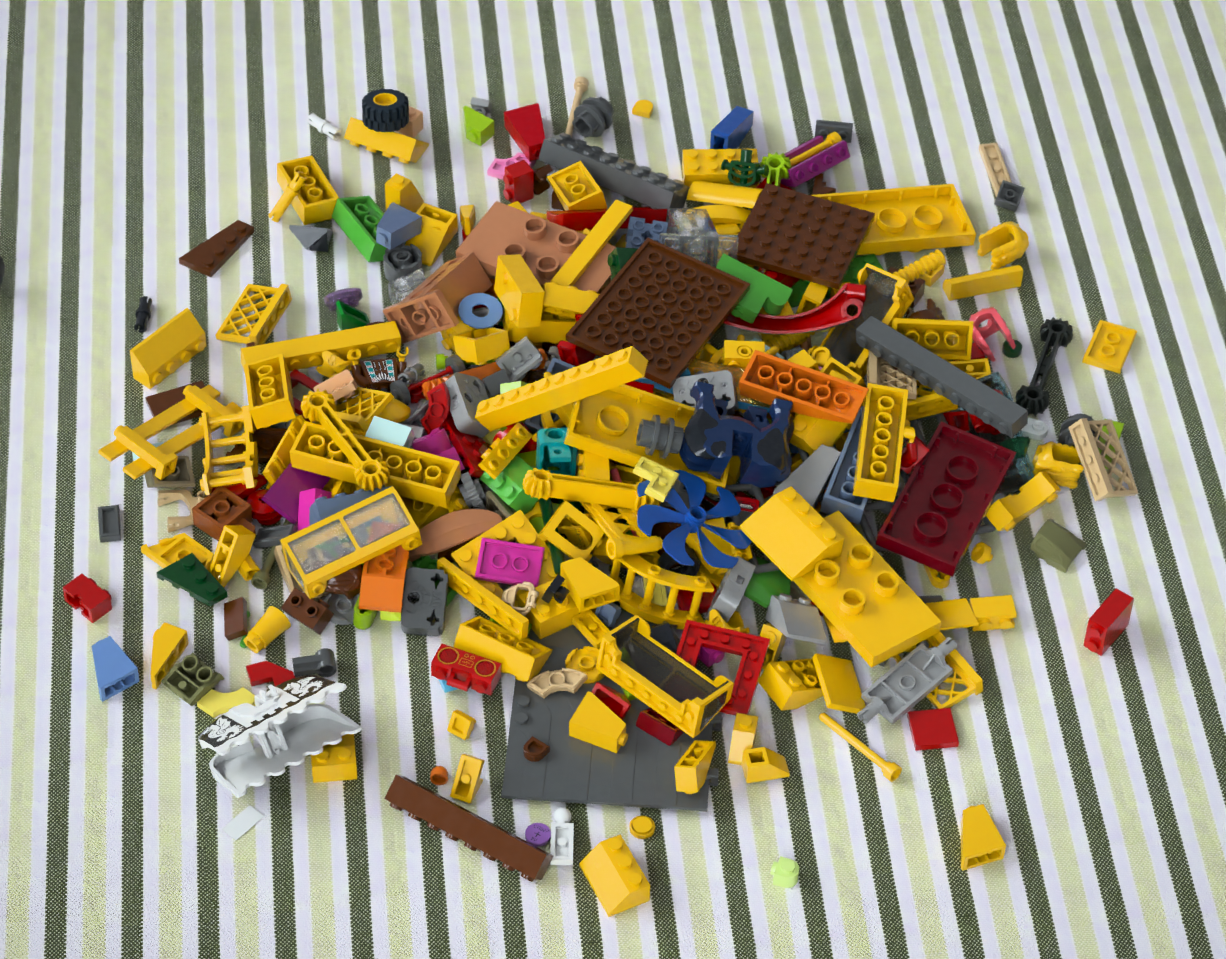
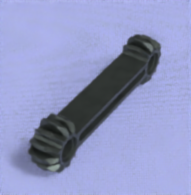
[1015,317,1073,416]

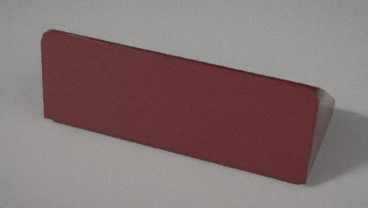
[636,708,684,746]

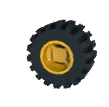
[362,89,409,132]

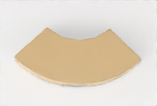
[527,668,588,699]

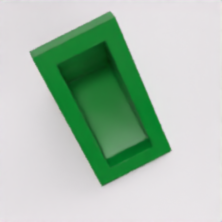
[336,300,370,330]

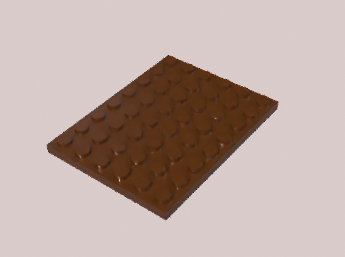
[566,238,750,389]

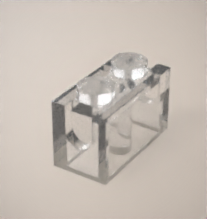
[388,268,428,305]

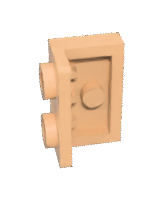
[313,369,358,404]

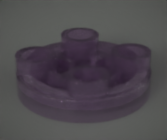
[324,288,363,311]

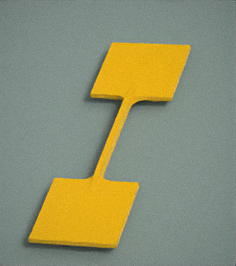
[823,598,979,643]

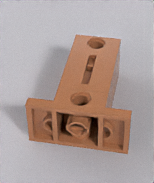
[383,252,493,344]

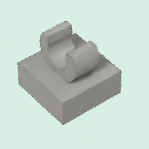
[470,97,492,116]

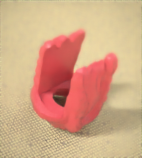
[969,307,1016,362]

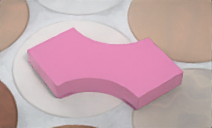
[487,152,536,180]

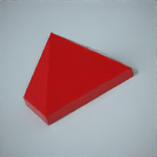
[591,682,631,721]

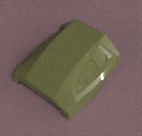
[1030,519,1086,573]
[161,653,225,706]

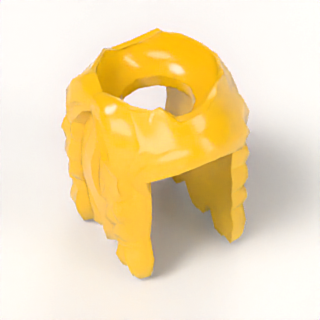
[977,221,1029,270]
[1032,441,1084,489]

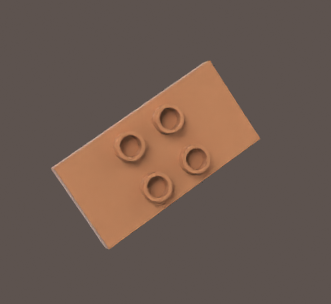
[455,201,616,294]

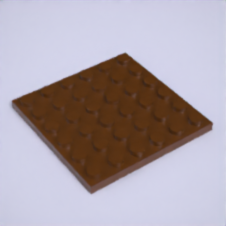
[728,183,875,290]

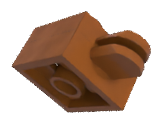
[192,486,256,542]

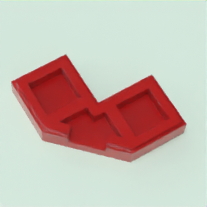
[246,661,295,687]

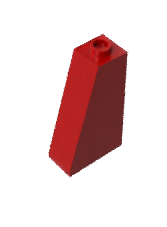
[504,103,545,162]

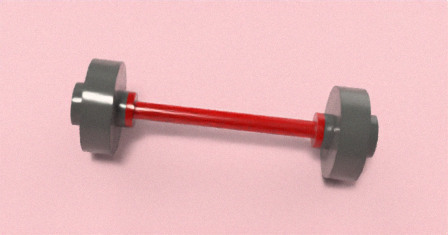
[390,354,466,405]

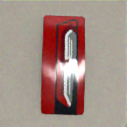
[734,496,760,513]

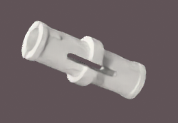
[307,113,341,141]

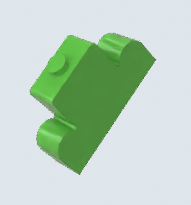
[716,253,793,324]

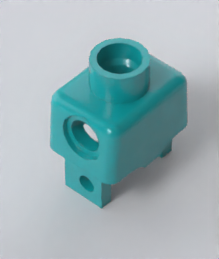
[536,427,577,476]

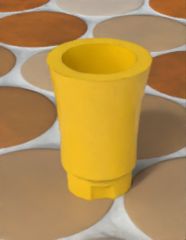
[243,606,291,653]

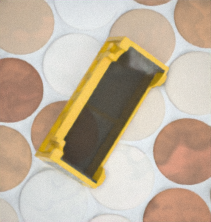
[807,263,914,378]
[596,615,734,738]

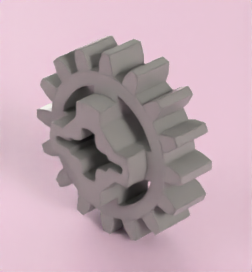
[459,472,486,510]

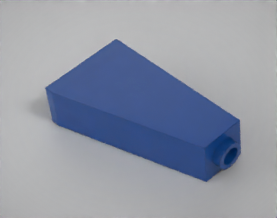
[710,106,754,149]

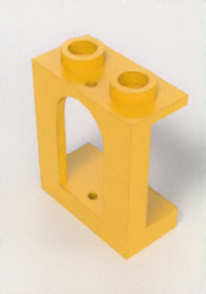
[537,501,605,562]

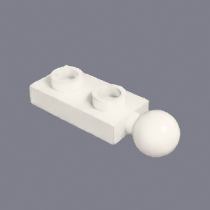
[550,807,574,865]

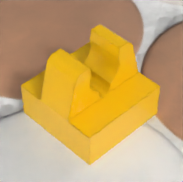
[447,709,476,740]

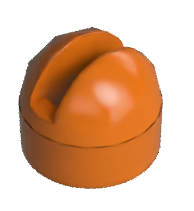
[430,766,448,785]

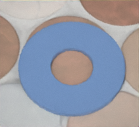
[458,293,503,329]

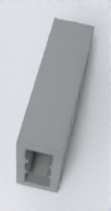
[773,444,841,509]

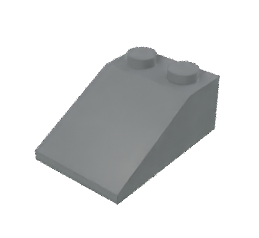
[765,593,827,645]

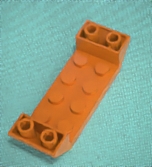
[359,521,410,613]

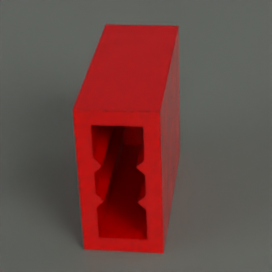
[1083,588,1134,656]

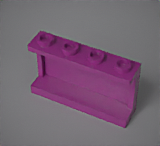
[781,136,850,188]

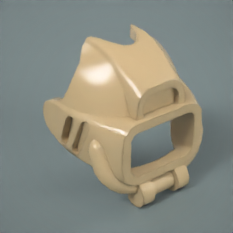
[501,582,539,616]

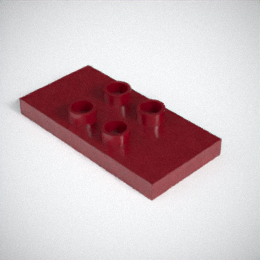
[876,422,1017,577]

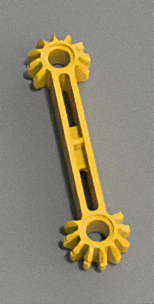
[301,388,390,492]
[522,468,661,512]

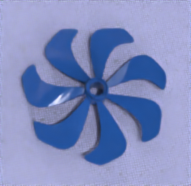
[637,470,752,568]

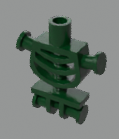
[721,149,769,209]

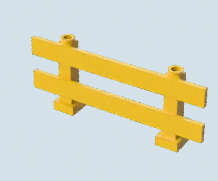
[98,385,244,480]

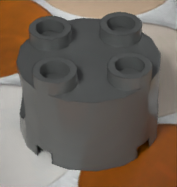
[383,243,422,288]

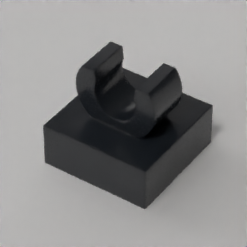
[541,574,570,603]

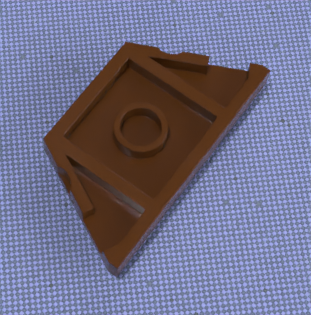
[226,427,287,463]

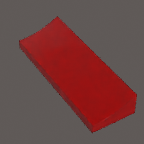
[546,207,668,231]

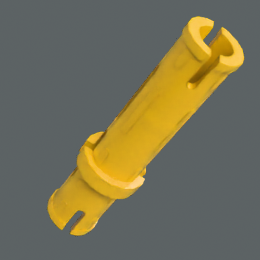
[268,171,308,222]

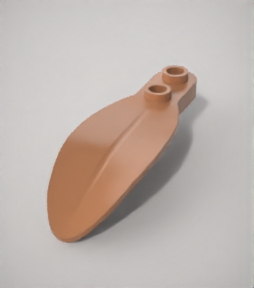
[409,509,502,562]

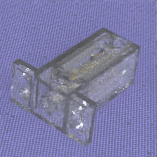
[659,208,739,268]

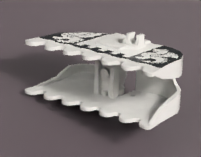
[198,675,362,798]

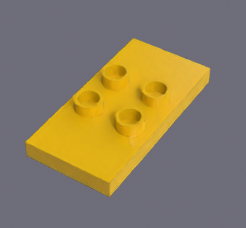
[812,184,976,256]
[564,384,732,496]
[794,510,942,668]

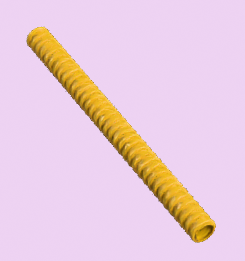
[765,249,946,352]

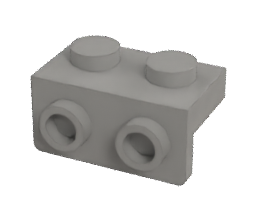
[495,336,543,382]

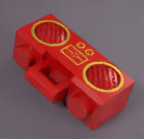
[431,643,501,696]

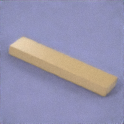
[979,143,1012,197]

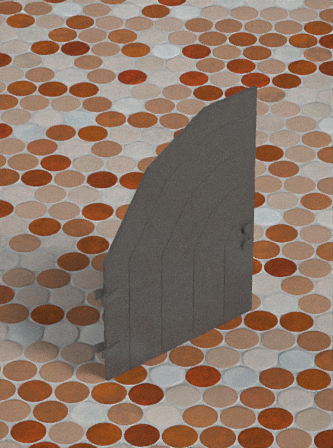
[501,601,722,812]

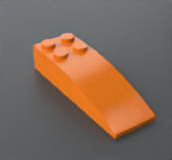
[739,350,869,424]

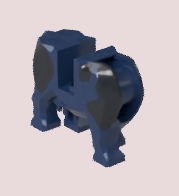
[679,381,795,488]

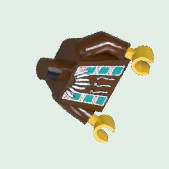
[347,346,409,393]

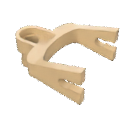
[157,490,208,533]

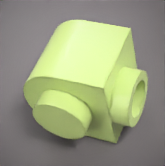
[770,856,799,888]

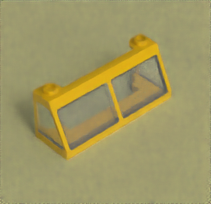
[280,486,422,599]

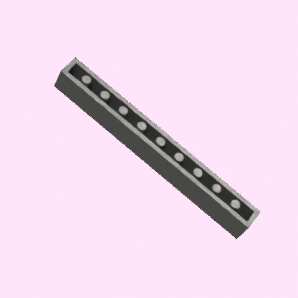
[856,316,1028,438]

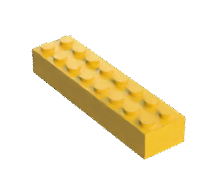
[290,421,461,508]

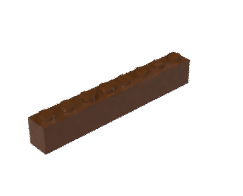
[384,775,553,882]

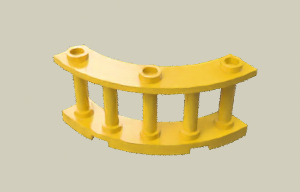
[199,405,258,495]
[609,554,714,630]

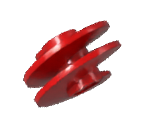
[246,489,282,526]

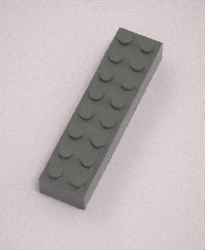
[538,133,690,214]

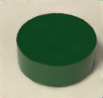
[1002,339,1022,358]

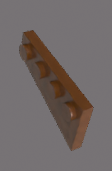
[179,220,254,277]

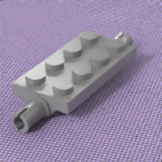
[857,637,957,724]

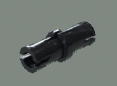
[134,296,152,333]

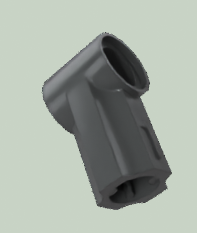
[292,648,337,677]

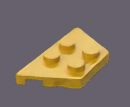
[141,533,214,571]

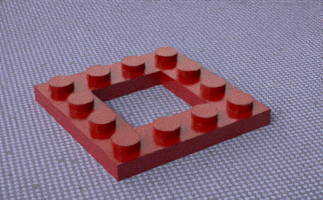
[664,620,770,716]

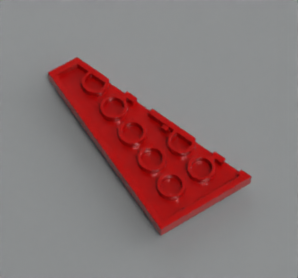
[443,414,486,478]

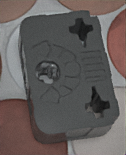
[401,567,448,637]

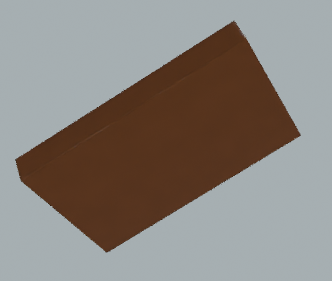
[145,381,205,425]

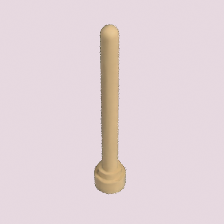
[565,77,589,138]

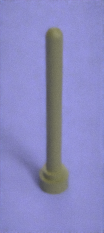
[251,519,292,589]

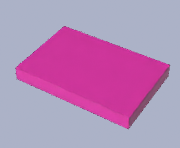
[475,537,545,587]

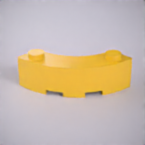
[986,472,1061,532]

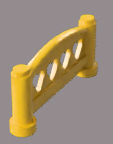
[563,480,663,560]

